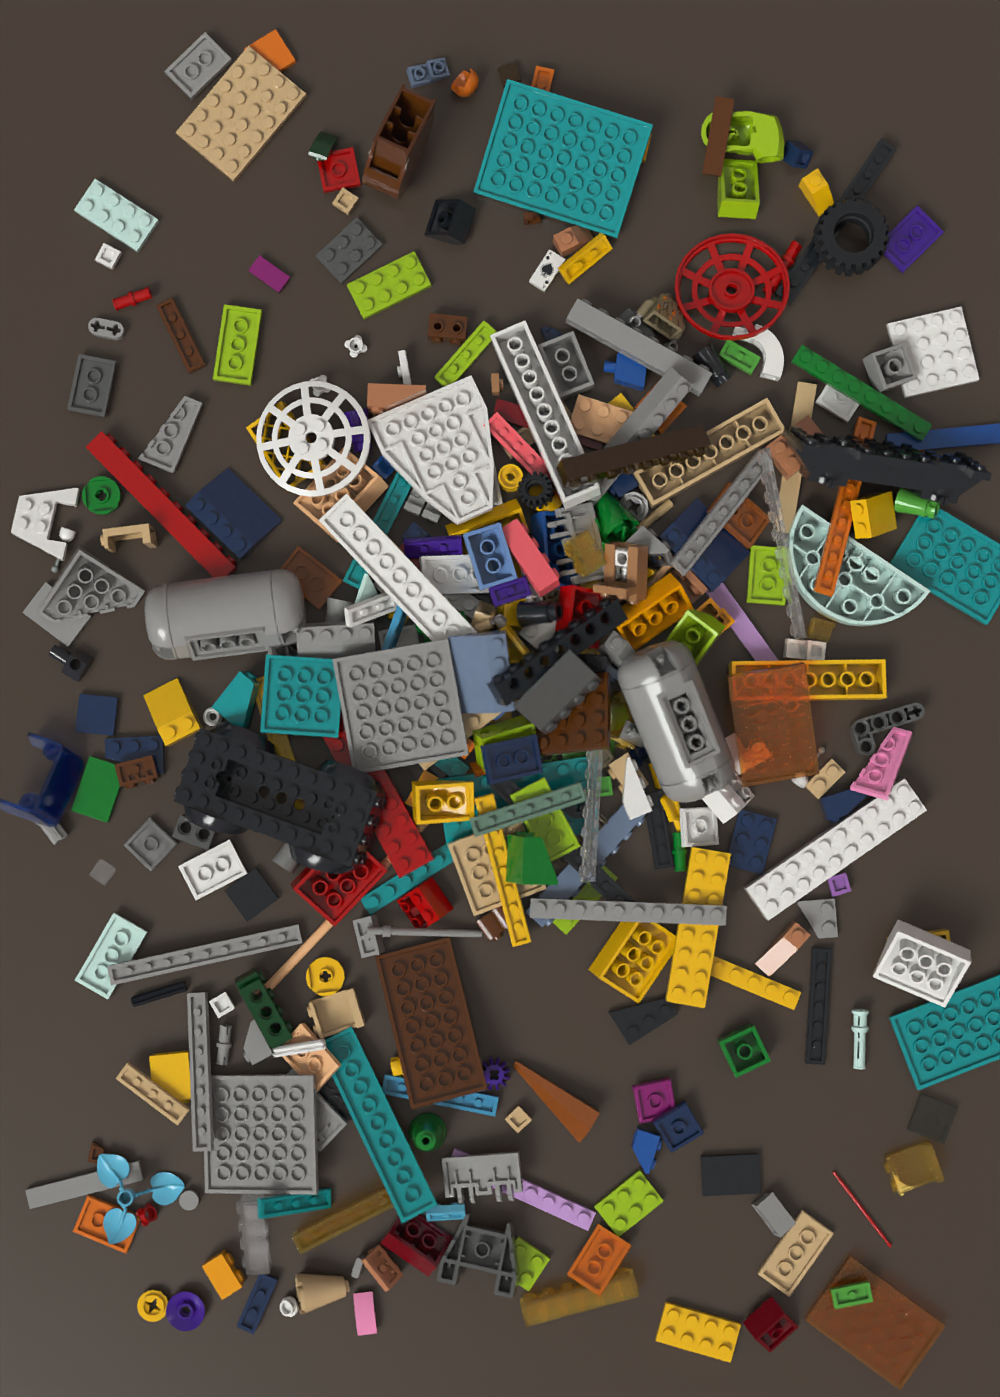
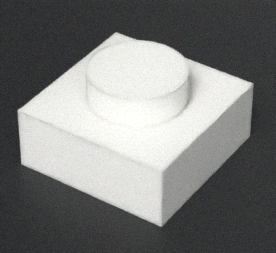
[95,243,122,270]
[209,991,236,1018]

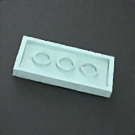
[74,179,159,253]
[75,913,148,999]

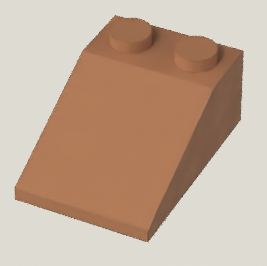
[367,383,427,417]
[763,415,823,480]

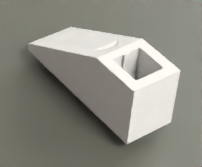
[622,757,654,820]

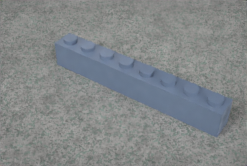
[525,804,646,928]

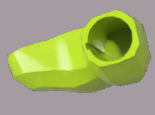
[701,110,785,163]

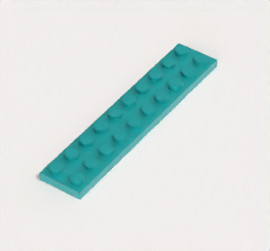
[325,1026,438,1223]

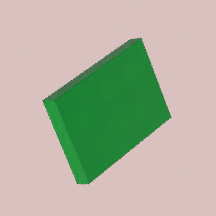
[71,756,121,823]

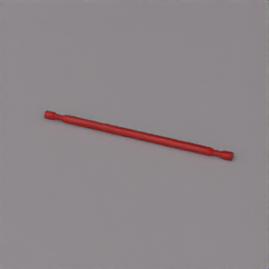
[832,1171,892,1247]

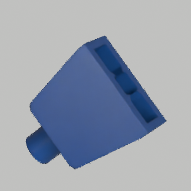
[603,352,646,391]

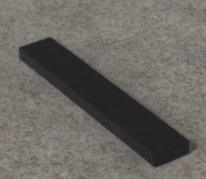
[805,947,832,1065]

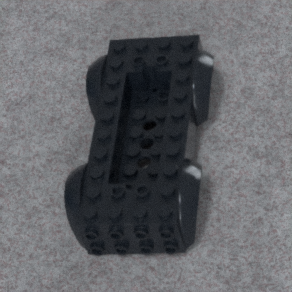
[174,722,387,874]

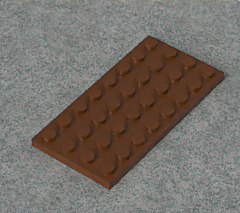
[375,937,488,1109]

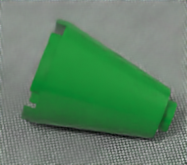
[594,492,639,543]
[408,1112,447,1152]

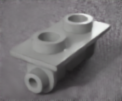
[619,720,645,748]

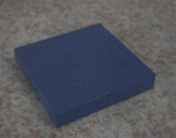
[75,694,119,736]
[652,1100,704,1153]

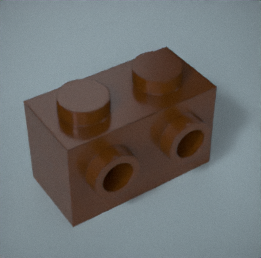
[427,313,468,346]

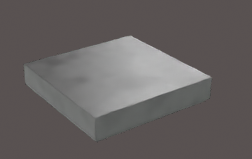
[124,817,179,872]

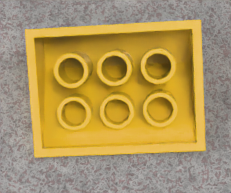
[588,921,676,1004]

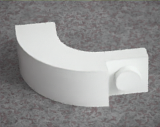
[732,324,784,382]

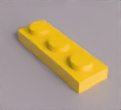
[558,233,613,284]

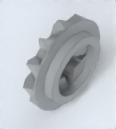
[620,491,650,522]

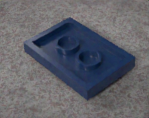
[480,734,543,784]
[727,810,777,875]

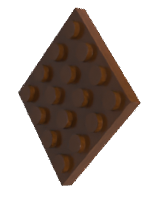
[535,672,610,756]

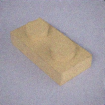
[805,759,845,799]

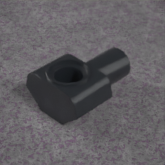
[49,645,93,682]

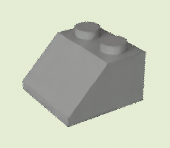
[862,342,918,393]

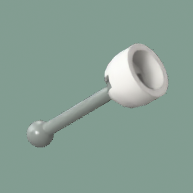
[51,527,76,573]
[791,746,825,788]

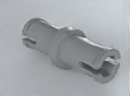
[216,1024,232,1065]

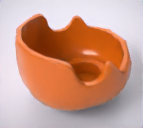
[451,68,479,97]

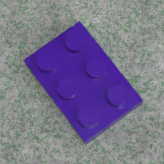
[884,205,944,273]

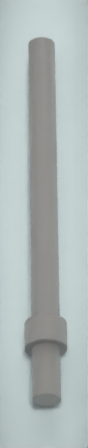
[366,925,482,937]

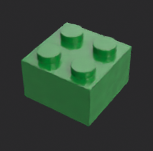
[716,1023,771,1078]

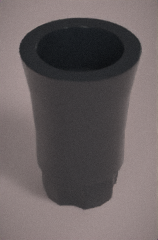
[691,343,731,388]
[517,601,563,628]

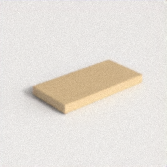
[757,1209,834,1297]

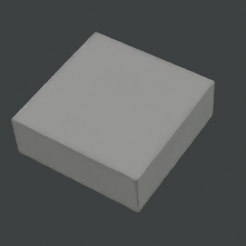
[351,1254,366,1279]

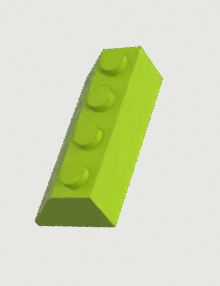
[666,609,726,666]

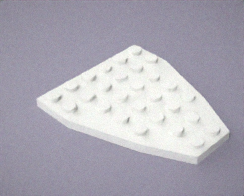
[368,375,494,525]

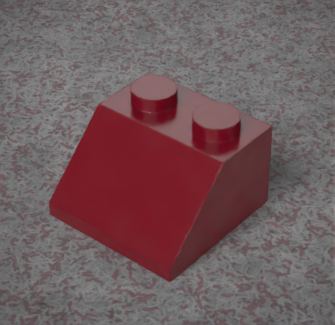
[742,1297,799,1353]

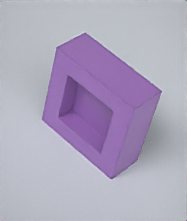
[827,872,851,897]

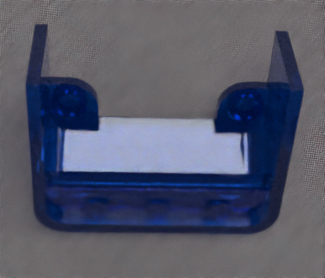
[0,732,84,827]

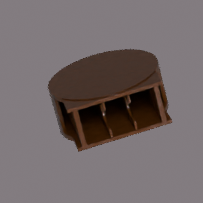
[362,84,437,200]

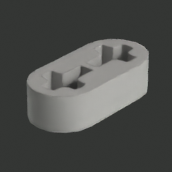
[88,318,125,340]

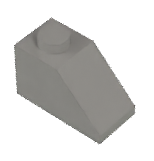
[243,1019,273,1065]

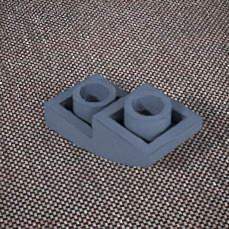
[406,57,450,88]

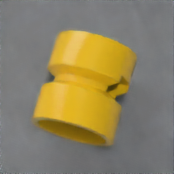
[498,464,523,493]

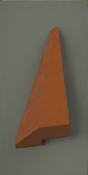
[513,1060,600,1143]

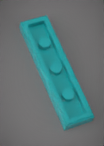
[257,1187,332,1219]

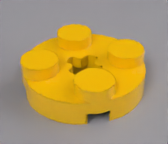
[306,957,345,996]

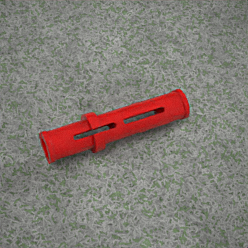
[762,241,802,296]

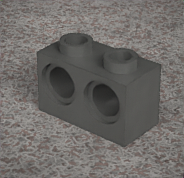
[172,815,217,850]

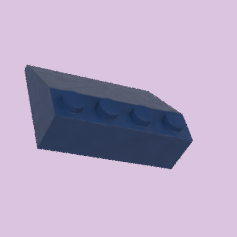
[185,468,283,561]
[656,498,750,593]

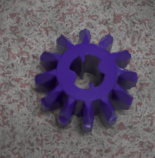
[482,1057,510,1090]

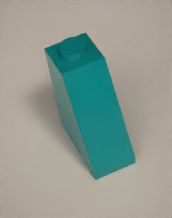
[212,671,260,729]

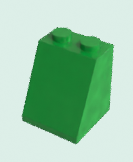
[506,831,558,885]

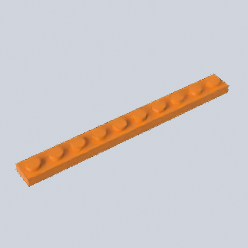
[813,416,877,597]

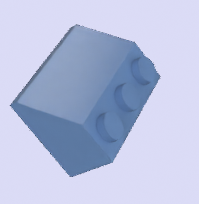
[463,523,518,591]

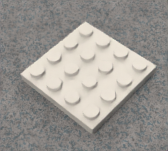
[886,307,980,398]

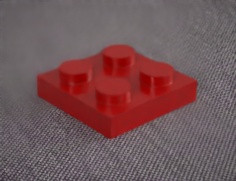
[317,147,361,193]

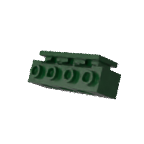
[235,967,294,1049]

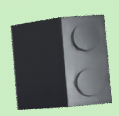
[424,199,476,245]

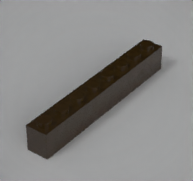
[556,424,711,489]

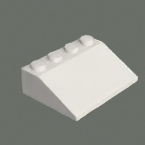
[873,920,971,1007]

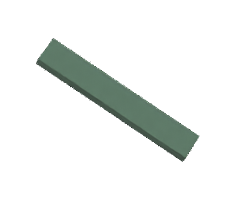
[469,782,587,837]

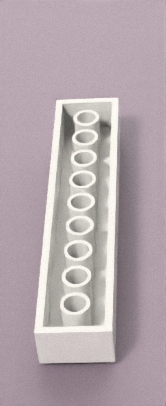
[490,321,601,510]
[743,778,927,921]

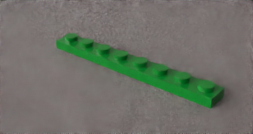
[791,345,932,442]

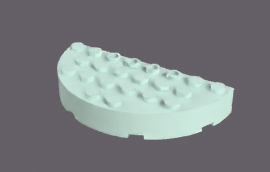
[786,505,930,626]

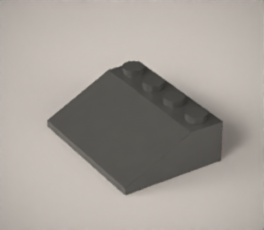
[513,650,601,735]

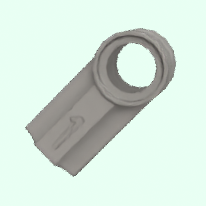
[33,808,68,845]

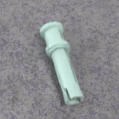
[851,1009,869,1069]

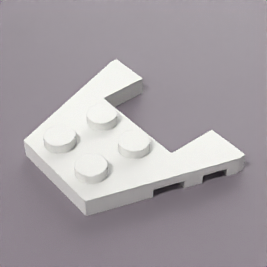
[11,488,81,561]

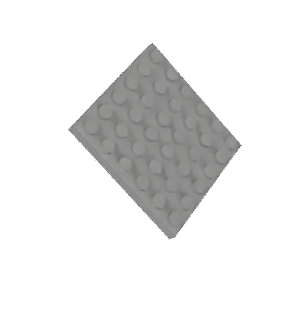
[332,639,469,773]
[204,1074,319,1195]

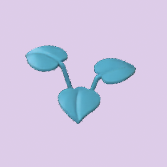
[97,1154,185,1244]

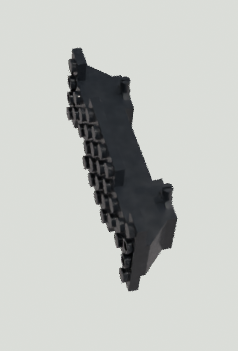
[783,426,992,506]

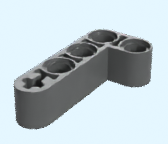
[849,703,925,755]

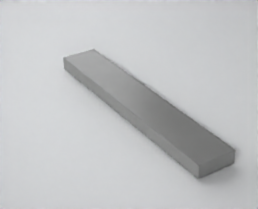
[25,1160,144,1209]

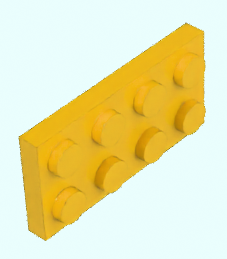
[655,1301,741,1363]

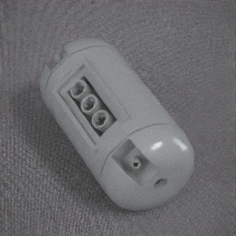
[145,569,306,661]
[617,640,736,803]

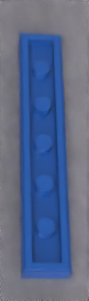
[885,424,1000,451]

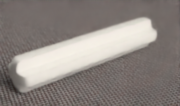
[272,1039,326,1058]

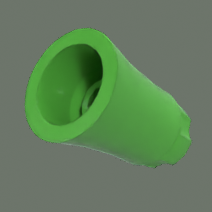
[894,487,940,518]

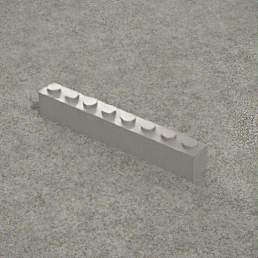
[565,298,712,397]
[587,367,694,505]

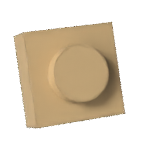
[332,188,359,216]
[505,1105,532,1133]

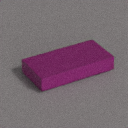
[248,255,291,294]

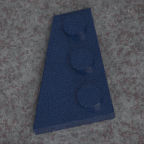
[105,736,165,774]

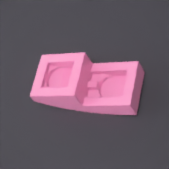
[353,1291,377,1336]

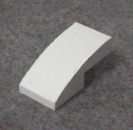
[783,638,826,660]

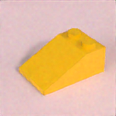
[143,678,204,746]
[412,780,475,825]

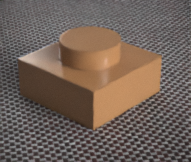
[491,373,503,396]

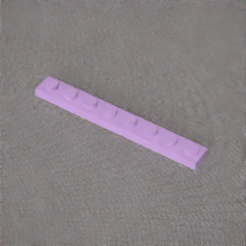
[451,1148,596,1231]

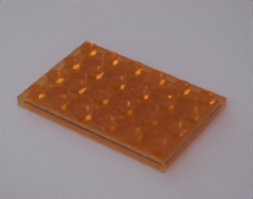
[727,662,819,787]
[804,1255,946,1390]

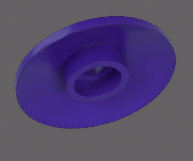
[166,1291,205,1331]

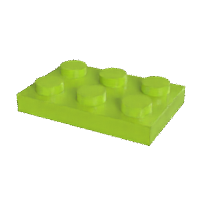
[746,545,788,606]
[594,1169,664,1237]

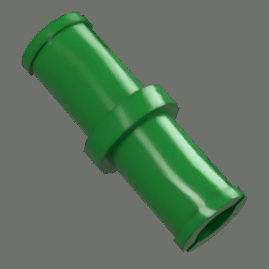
[672,832,687,871]

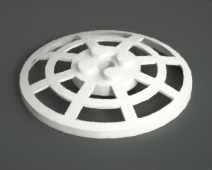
[256,381,371,497]

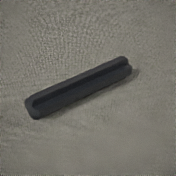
[131,981,188,1007]

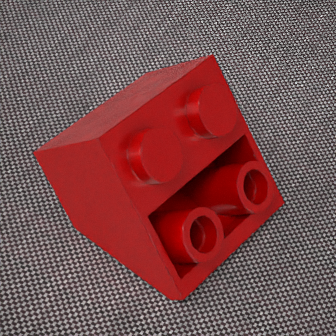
[397,877,454,928]

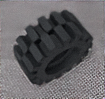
[517,471,554,510]

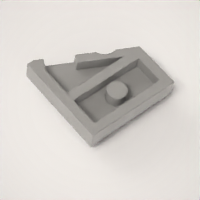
[797,898,838,939]

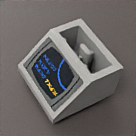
[626,525,674,567]

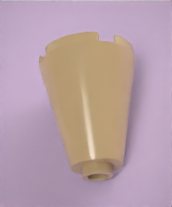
[295,1273,349,1314]

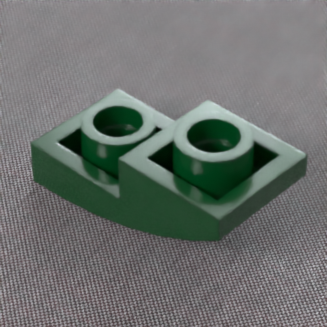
[308,131,339,161]

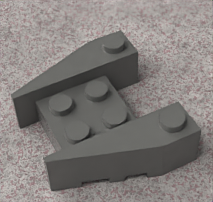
[436,1212,520,1299]

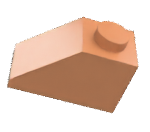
[553,225,593,257]

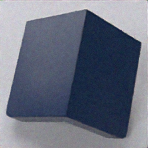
[783,140,814,169]

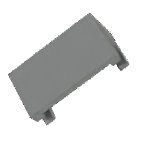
[353,914,385,958]
[751,1192,796,1237]

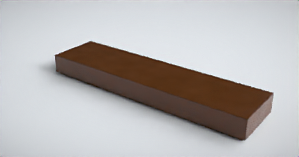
[702,96,735,177]
[156,297,206,374]

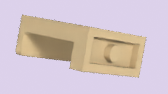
[100,523,158,553]
[307,987,366,1039]

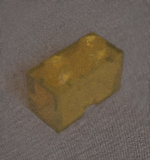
[563,530,607,577]

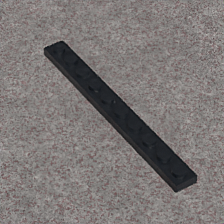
[775,138,897,305]
[488,780,636,902]

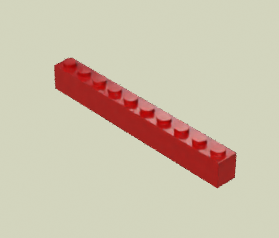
[86,431,238,577]

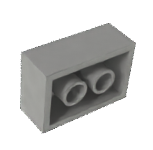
[537,331,594,401]

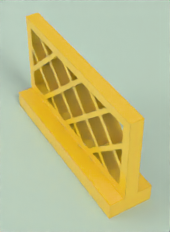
[246,401,327,491]

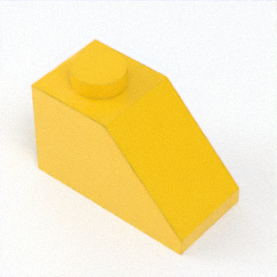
[798,168,834,217]

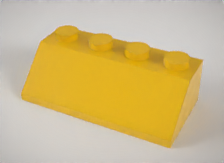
[445,499,531,555]

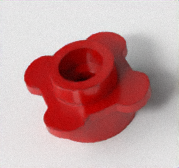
[136,1203,157,1227]

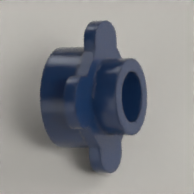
[629,746,649,767]

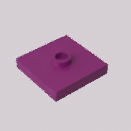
[632,1077,675,1124]

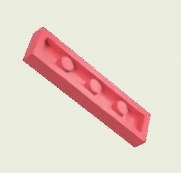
[483,412,547,475]

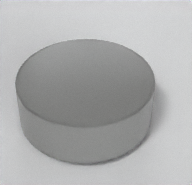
[179,1189,200,1210]

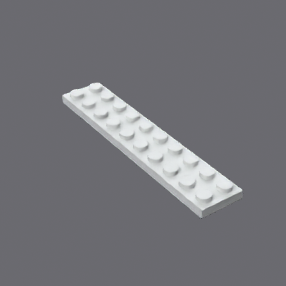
[319,493,478,641]

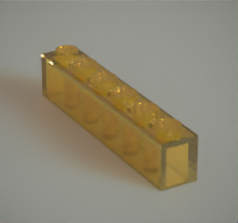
[292,1186,394,1255]
[520,1268,639,1327]

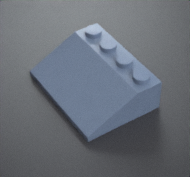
[448,630,515,713]

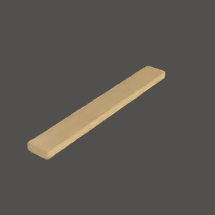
[773,381,817,534]

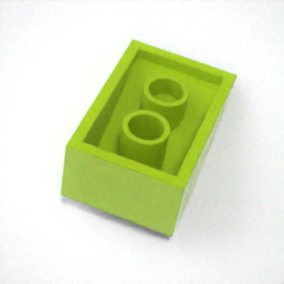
[717,159,760,219]

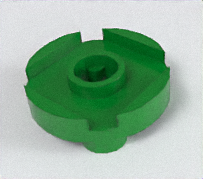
[82,476,122,515]

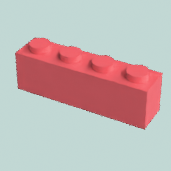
[502,518,560,598]

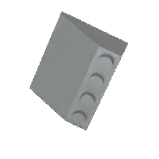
[296,619,375,659]

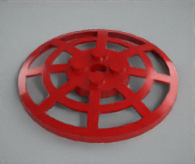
[675,233,790,341]

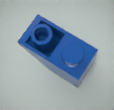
[631,1126,662,1174]

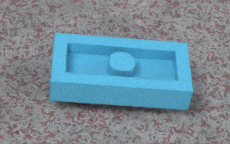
[426,1202,466,1222]

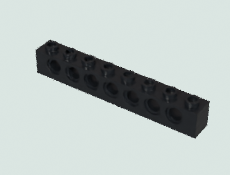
[487,597,628,706]

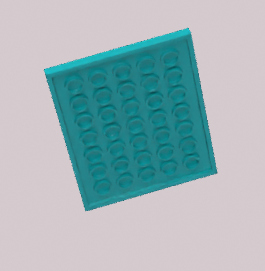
[473,79,654,238]

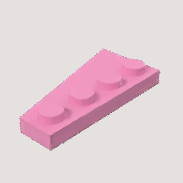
[850,727,912,801]

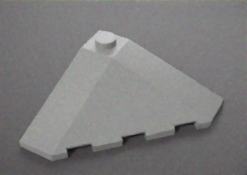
[37,546,145,623]

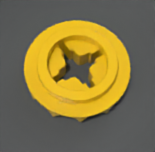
[137,1289,168,1322]

